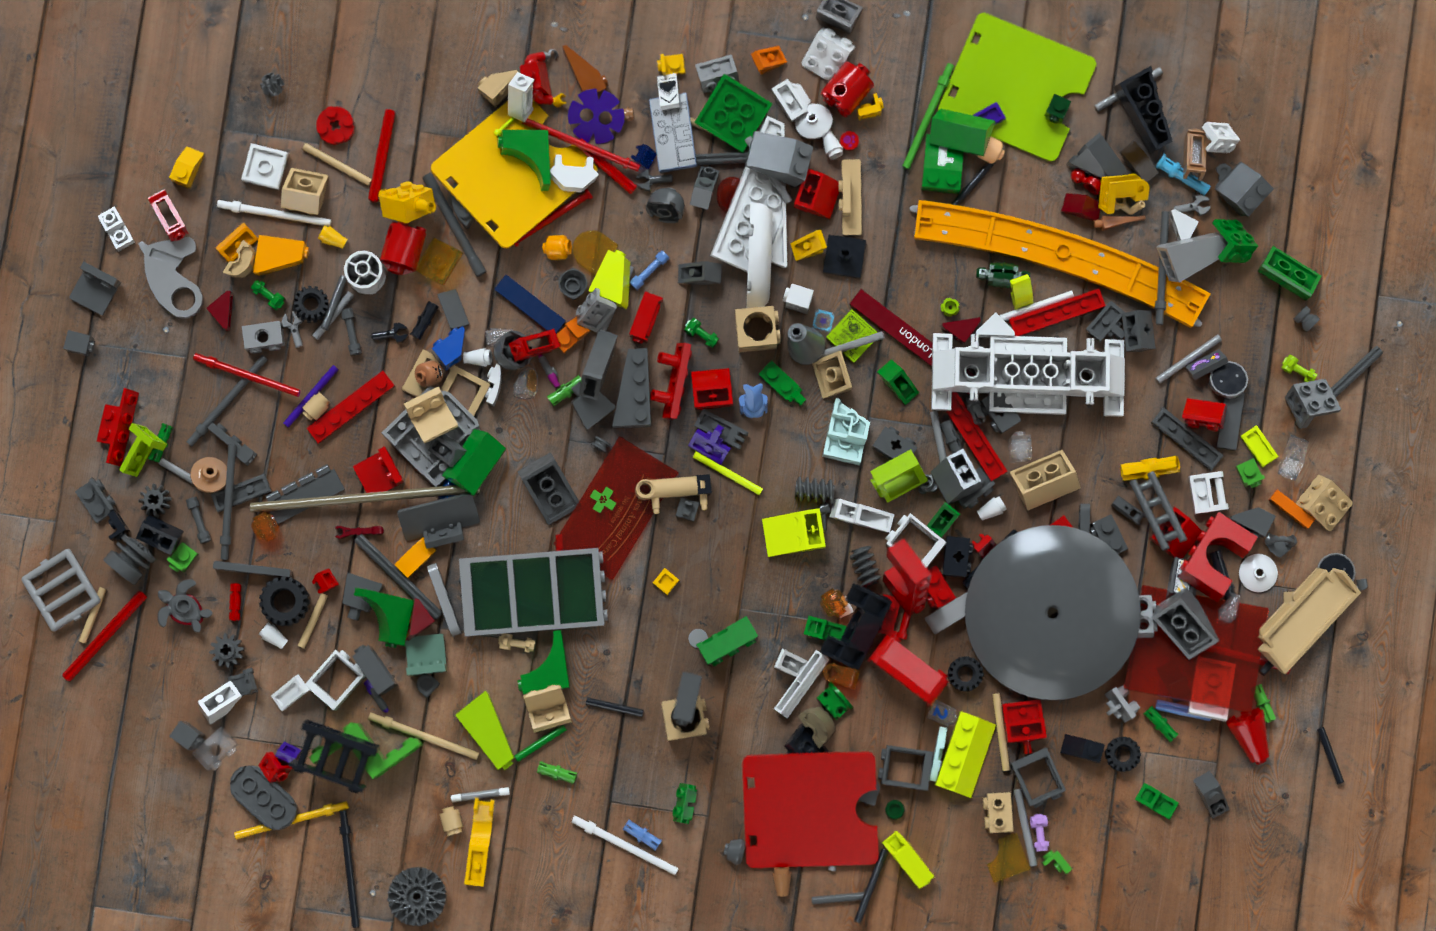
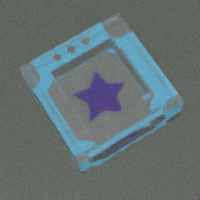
[812,309,835,332]

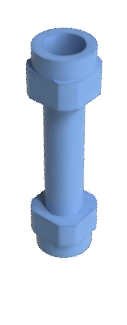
[629,251,670,290]

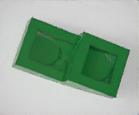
[804,616,847,640]
[1135,783,1180,820]

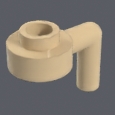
[1115,198,1145,215]

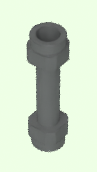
[341,308,361,356]
[186,497,211,544]

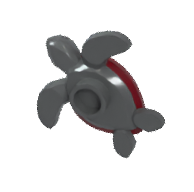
[157,579,213,633]

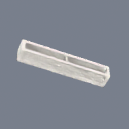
[774,650,829,718]

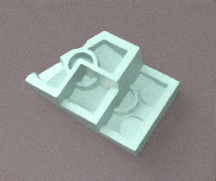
[822,398,870,465]

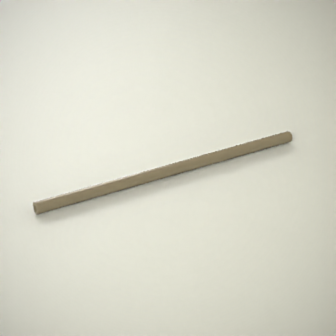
[250,485,481,512]

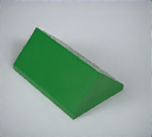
[929,109,995,156]
[1257,246,1322,301]
[442,429,506,496]

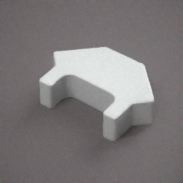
[550,155,599,192]

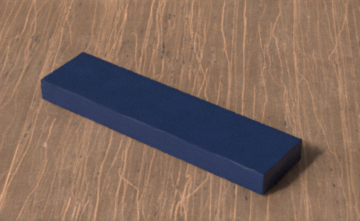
[494,275,566,334]

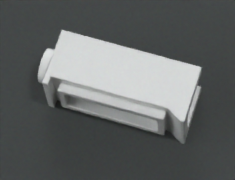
[508,72,534,122]

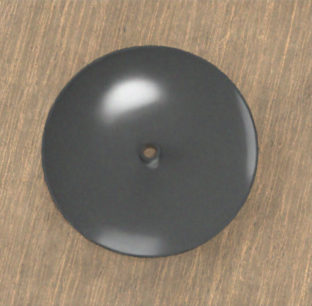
[965,525,1141,700]

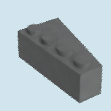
[612,348,651,429]

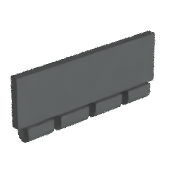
[266,464,345,525]

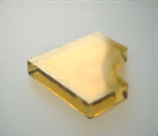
[987,832,1030,883]

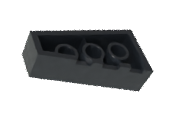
[1113,66,1172,154]

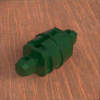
[976,262,1030,289]

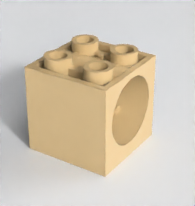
[735,306,781,353]
[661,695,710,741]

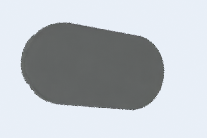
[230,765,297,830]

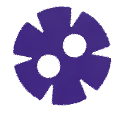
[568,89,624,144]

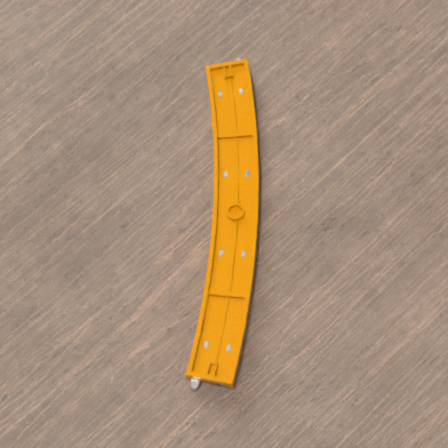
[909,200,1211,328]

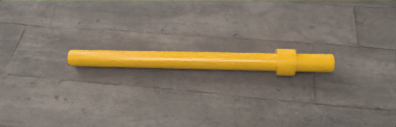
[234,801,349,840]

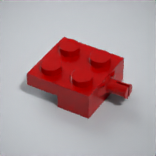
[1002,699,1047,754]

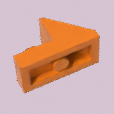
[751,46,787,75]
[556,317,591,354]

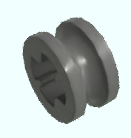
[591,436,611,453]

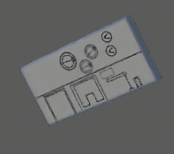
[649,93,697,173]

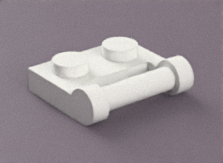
[1188,471,1229,514]

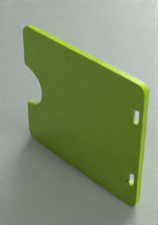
[938,13,1096,162]

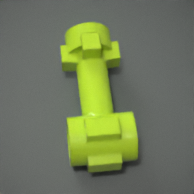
[1281,355,1318,382]

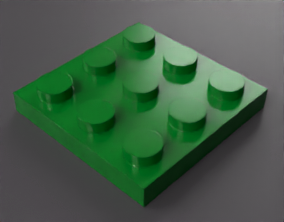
[694,73,773,152]

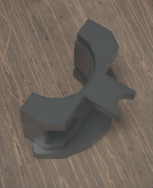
[227,668,258,696]

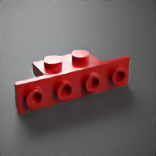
[96,388,139,467]

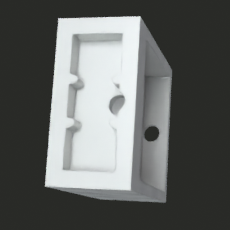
[885,513,946,567]
[306,650,366,711]

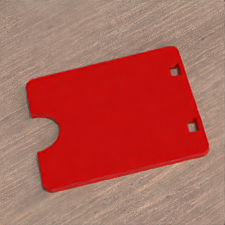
[742,751,878,868]

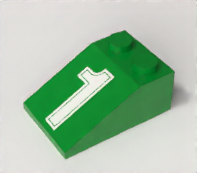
[921,134,963,194]

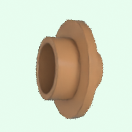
[190,457,227,493]

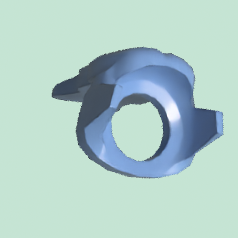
[739,384,768,418]

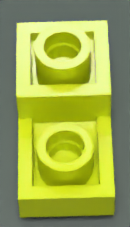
[1010,274,1033,310]

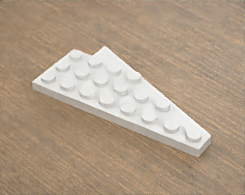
[710,116,787,272]

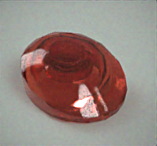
[717,177,740,213]

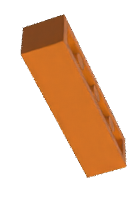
[1268,489,1315,529]

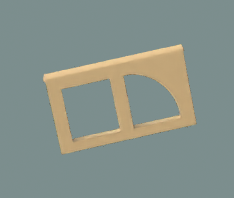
[402,349,491,416]

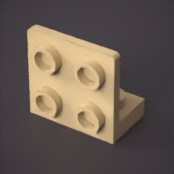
[404,387,458,443]

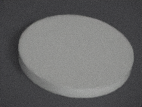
[689,629,708,648]

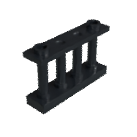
[288,719,380,793]

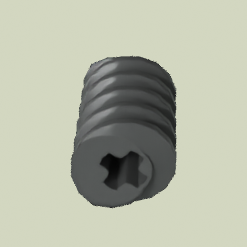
[794,477,835,504]
[849,546,881,588]

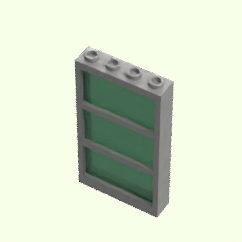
[459,548,608,636]

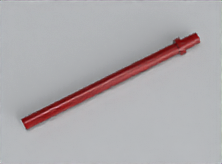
[522,118,641,172]

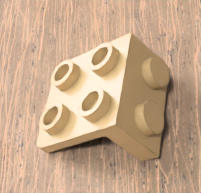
[1296,475,1352,531]
[523,685,571,733]

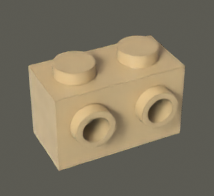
[983,792,1013,833]

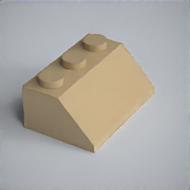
[1010,450,1081,510]

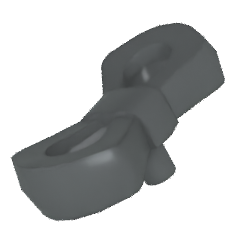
[1215,163,1231,188]

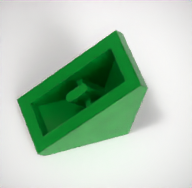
[927,502,960,538]

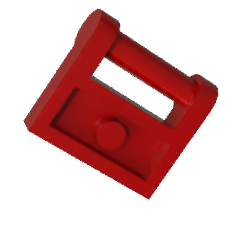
[877,594,911,640]

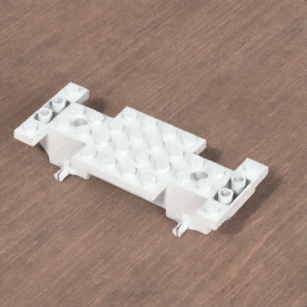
[931,333,1125,417]

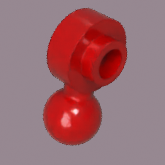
[1071,168,1101,195]

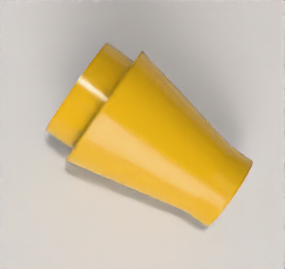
[318,225,347,249]

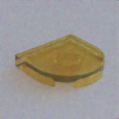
[573,230,618,276]

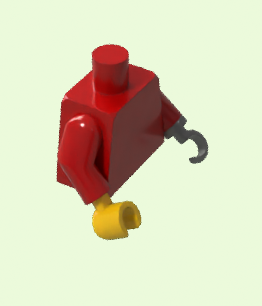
[520,49,567,108]

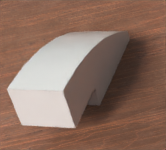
[830,499,894,533]

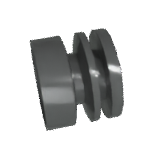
[103,534,156,585]

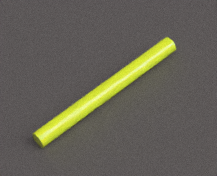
[693,451,763,495]

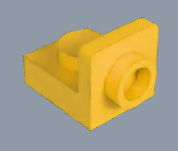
[657,54,685,75]
[857,93,884,120]

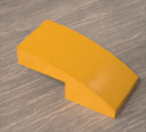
[394,537,437,578]

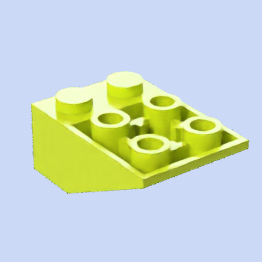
[762,508,826,557]

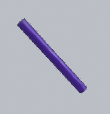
[283,365,339,428]

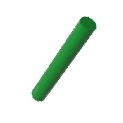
[514,725,567,762]

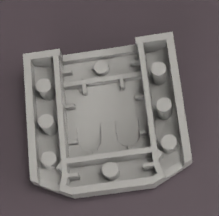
[381,386,480,487]

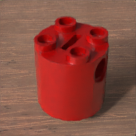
[821,61,875,118]
[380,221,427,275]

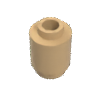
[302,392,330,421]
[439,806,463,836]

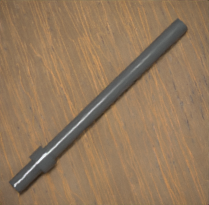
[1155,211,1169,325]
[186,355,268,446]
[220,444,236,560]

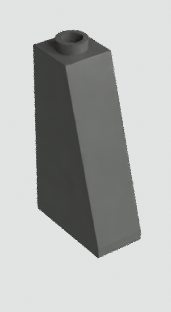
[579,330,618,401]

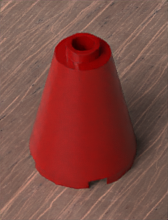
[1226,708,1269,765]

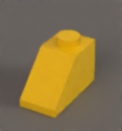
[169,147,205,189]

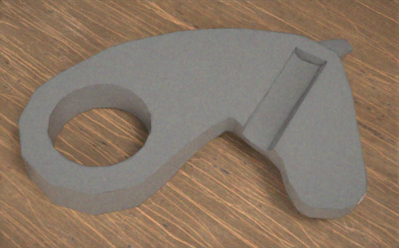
[138,237,203,319]

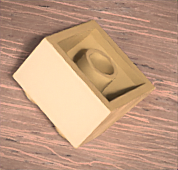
[281,168,328,215]

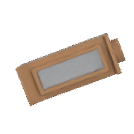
[1183,129,1207,181]

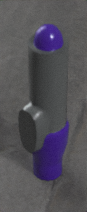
[364,680,389,713]

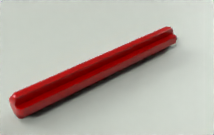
[368,109,395,202]

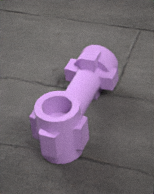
[1030,814,1049,851]

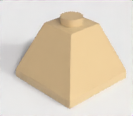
[478,70,519,107]

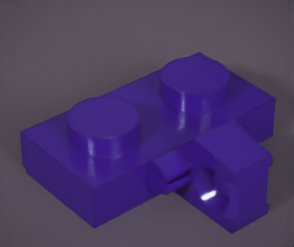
[688,424,731,465]

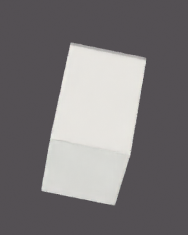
[1169,209,1199,241]
[975,313,1015,338]
[774,649,808,677]

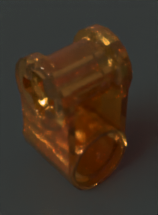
[822,664,861,690]

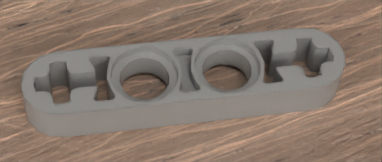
[427,563,461,637]

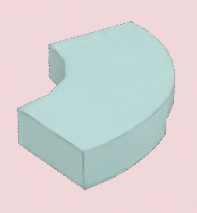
[930,726,947,782]

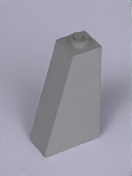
[1156,232,1228,283]

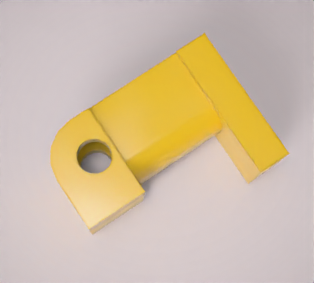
[1098,174,1149,214]

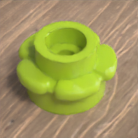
[941,298,959,317]

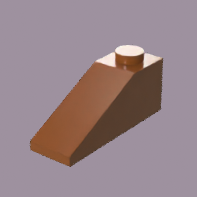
[562,45,609,96]

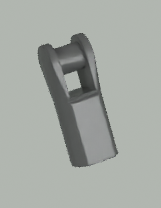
[1111,495,1146,526]

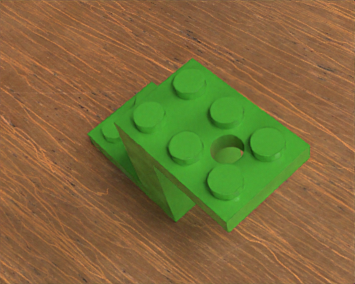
[309,722,423,779]

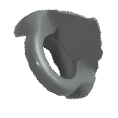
[1265,532,1297,558]

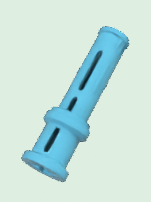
[1155,153,1211,196]

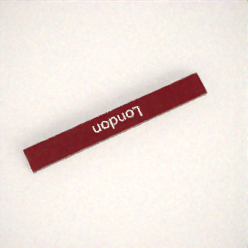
[849,289,976,396]

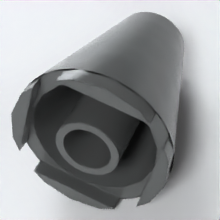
[787,323,826,365]

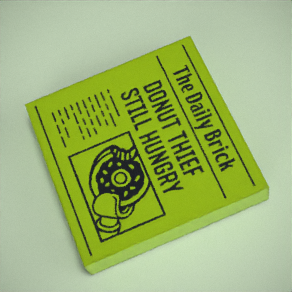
[826,309,878,363]

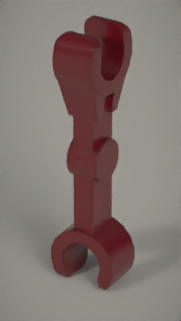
[335,526,384,539]

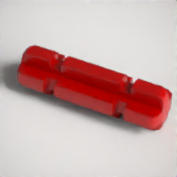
[229,583,241,621]

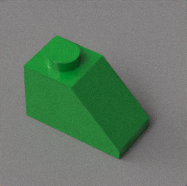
[877,360,920,405]

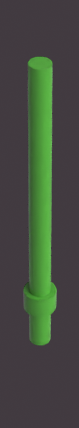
[902,63,954,169]

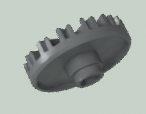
[387,867,447,926]

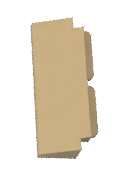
[1258,568,1361,674]

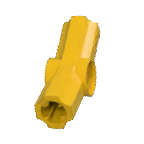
[1120,456,1181,481]

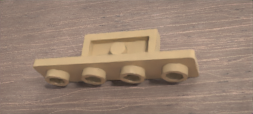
[838,160,862,236]

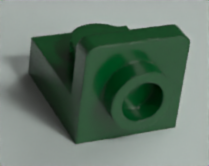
[1044,94,1072,124]

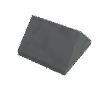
[816,0,863,34]

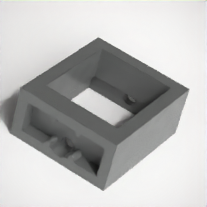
[352,645,398,696]
[672,672,702,726]
[878,745,933,791]
[1009,748,1066,808]

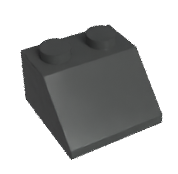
[1215,162,1274,217]

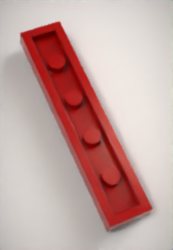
[1009,288,1106,336]
[307,371,395,444]
[946,392,1007,482]

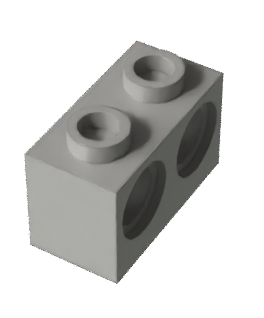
[1137,595,1157,638]

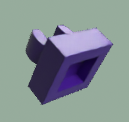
[275,742,301,765]

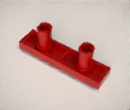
[650,343,692,420]

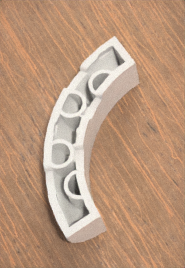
[746,203,773,308]

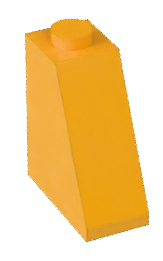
[253,235,309,276]

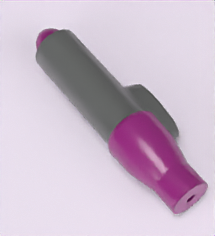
[538,355,560,388]

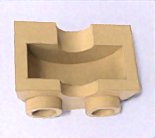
[223,240,256,278]

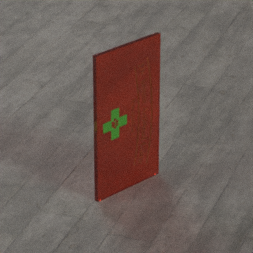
[553,436,679,580]

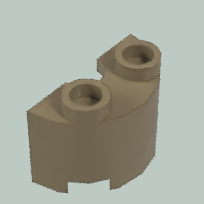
[798,707,835,748]

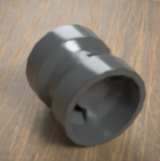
[1293,306,1320,332]

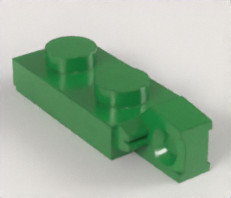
[758,360,806,406]

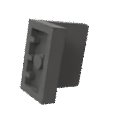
[69,261,121,315]
[1284,379,1341,429]

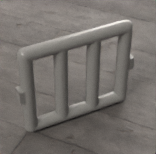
[21,549,101,632]

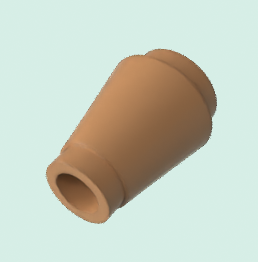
[772,867,792,896]

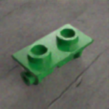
[672,783,697,824]

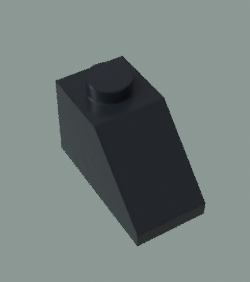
[1060,734,1105,763]

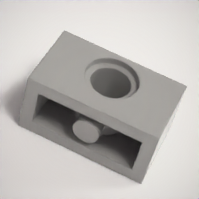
[242,321,285,354]

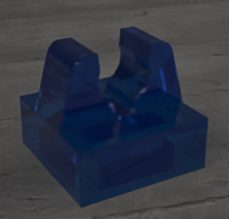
[631,144,657,169]

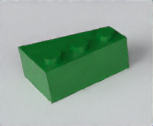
[696,616,758,667]

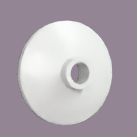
[795,104,833,139]
[1239,554,1278,592]

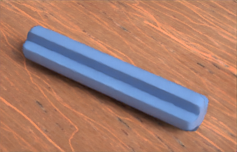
[1155,700,1211,721]

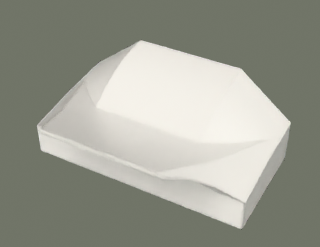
[772,79,811,122]

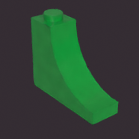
[497,130,551,191]
[354,588,414,648]
[518,630,570,695]

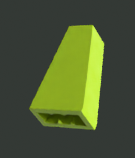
[455,691,515,771]

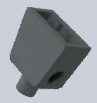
[571,381,616,430]
[343,573,384,621]

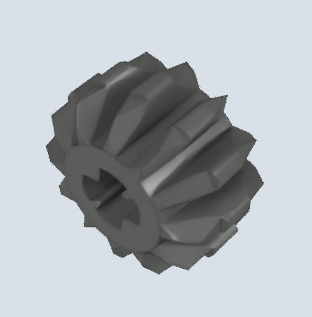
[138,484,172,517]

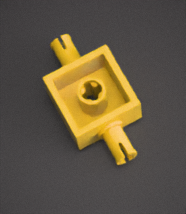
[378,182,436,223]

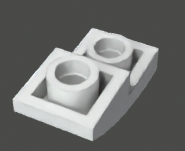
[98,207,135,252]
[485,364,502,407]

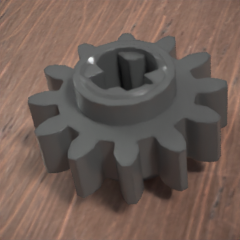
[209,633,245,668]

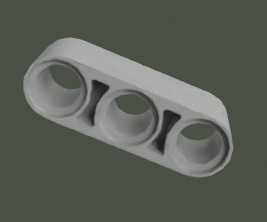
[925,592,967,635]

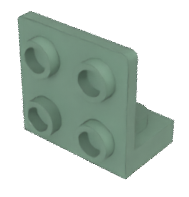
[405,634,447,676]

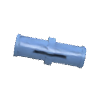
[623,819,662,850]

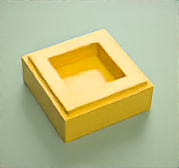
[653,568,680,595]

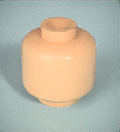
[977,137,1005,164]

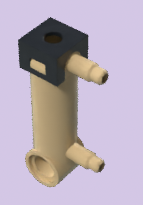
[635,474,712,514]

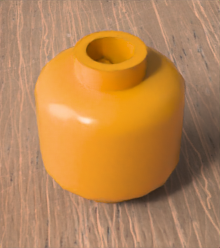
[543,235,572,260]

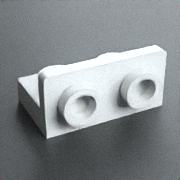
[1202,122,1240,153]

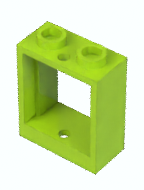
[870,449,928,503]

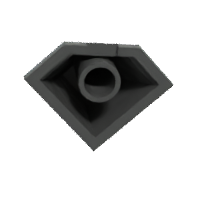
[1067,132,1127,180]

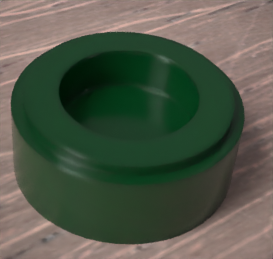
[885,800,905,819]

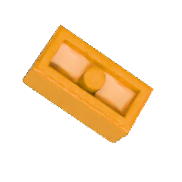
[216,223,258,262]

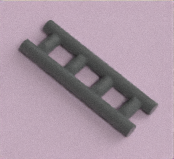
[1130,471,1187,551]

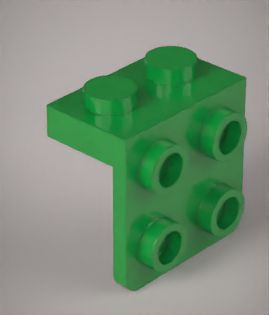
[1212,219,1258,263]

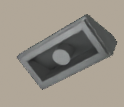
[437,289,470,330]
[428,434,467,467]

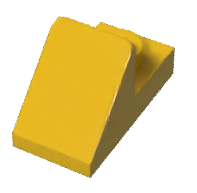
[790,230,827,261]

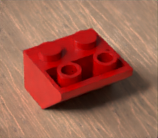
[794,168,839,220]
[691,368,733,410]
[1182,398,1227,431]
[1149,507,1202,559]

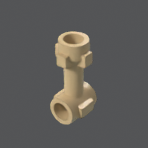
[498,633,535,653]

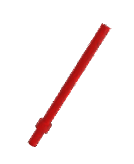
[193,353,301,397]

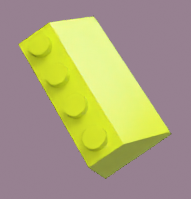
[934,711,996,798]

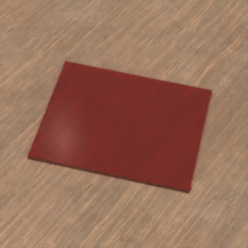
[1124,585,1269,713]

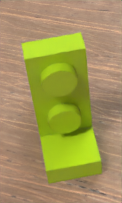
[119,423,167,477]

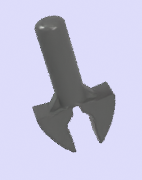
[636,169,673,191]

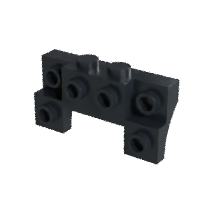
[820,583,892,670]

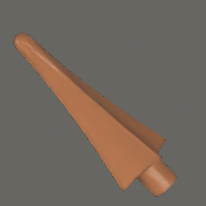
[1094,215,1146,231]

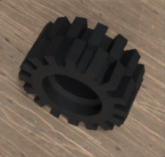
[293,286,329,323]
[948,656,983,692]
[1105,737,1141,772]

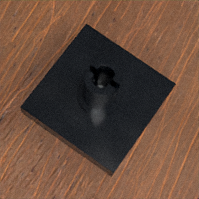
[823,235,866,279]
[784,723,829,754]

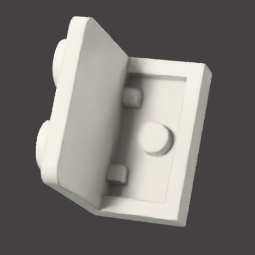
[802,28,856,81]

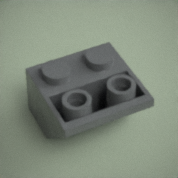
[931,448,982,505]

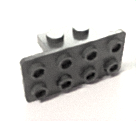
[397,493,480,549]

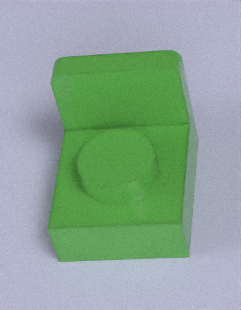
[1235,458,1265,488]
[167,542,198,572]
[1041,850,1072,874]

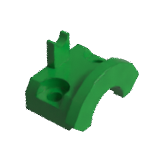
[817,682,854,720]

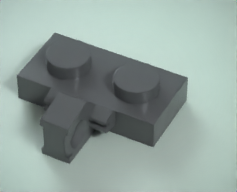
[1086,301,1125,342]

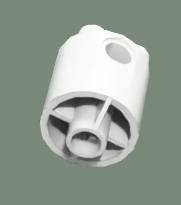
[344,250,386,294]

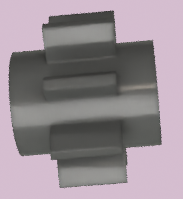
[260,72,285,96]

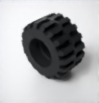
[259,577,310,626]

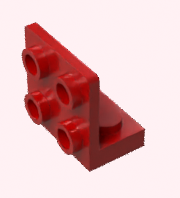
[353,446,404,493]
[926,565,956,610]

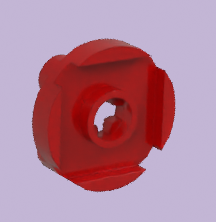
[316,106,355,145]

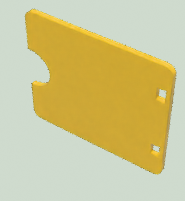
[431,101,597,249]

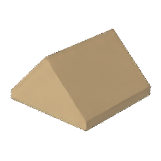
[812,351,852,399]

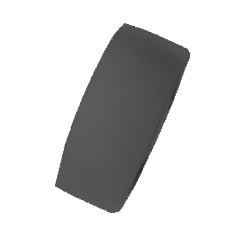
[558,268,587,301]

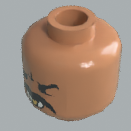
[415,360,443,387]

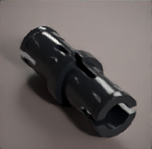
[410,301,439,340]

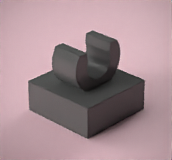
[675,497,699,522]

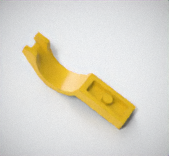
[464,798,495,887]

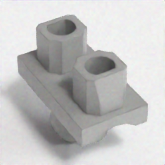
[1105,685,1140,723]

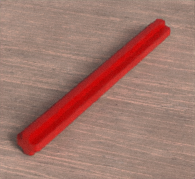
[62,591,147,682]

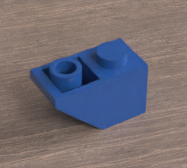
[432,326,465,371]

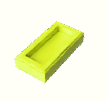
[1240,425,1279,468]

